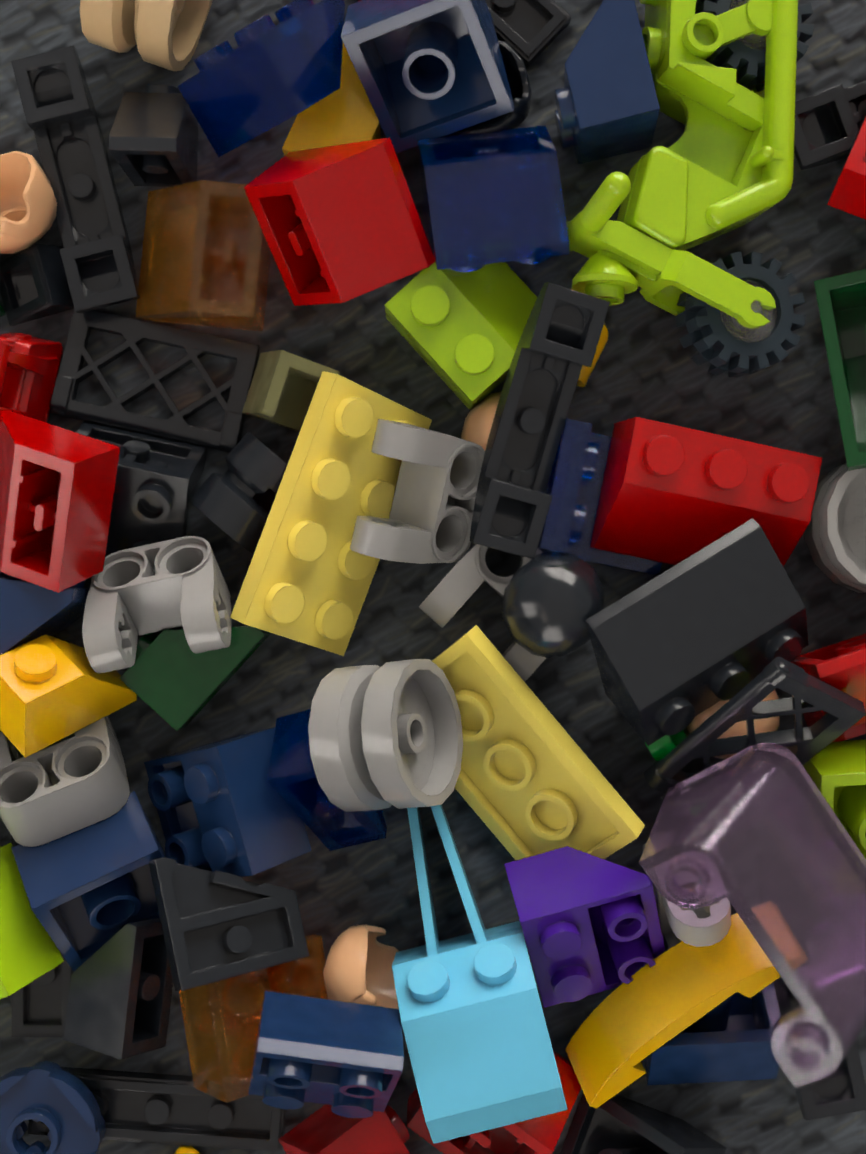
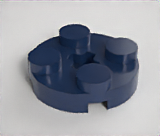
[0,1061,106,1154]

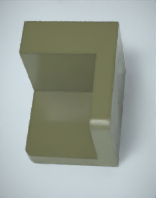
[242,350,340,432]

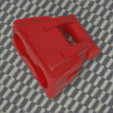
[0,332,63,423]

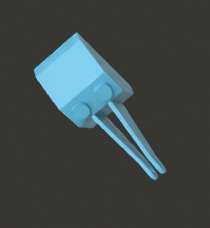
[392,805,568,1144]

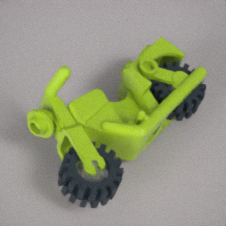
[553,0,814,378]

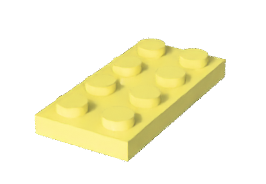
[230,371,432,656]
[432,625,645,860]

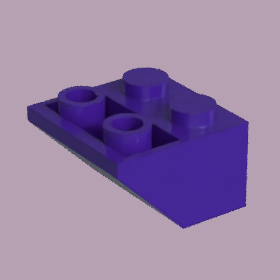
[504,846,665,1008]

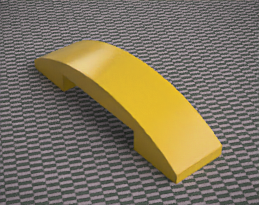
[565,902,803,1109]

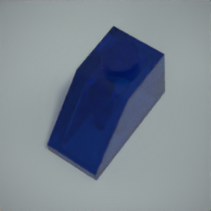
[267,709,387,851]

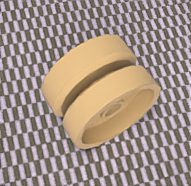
[80,0,213,71]

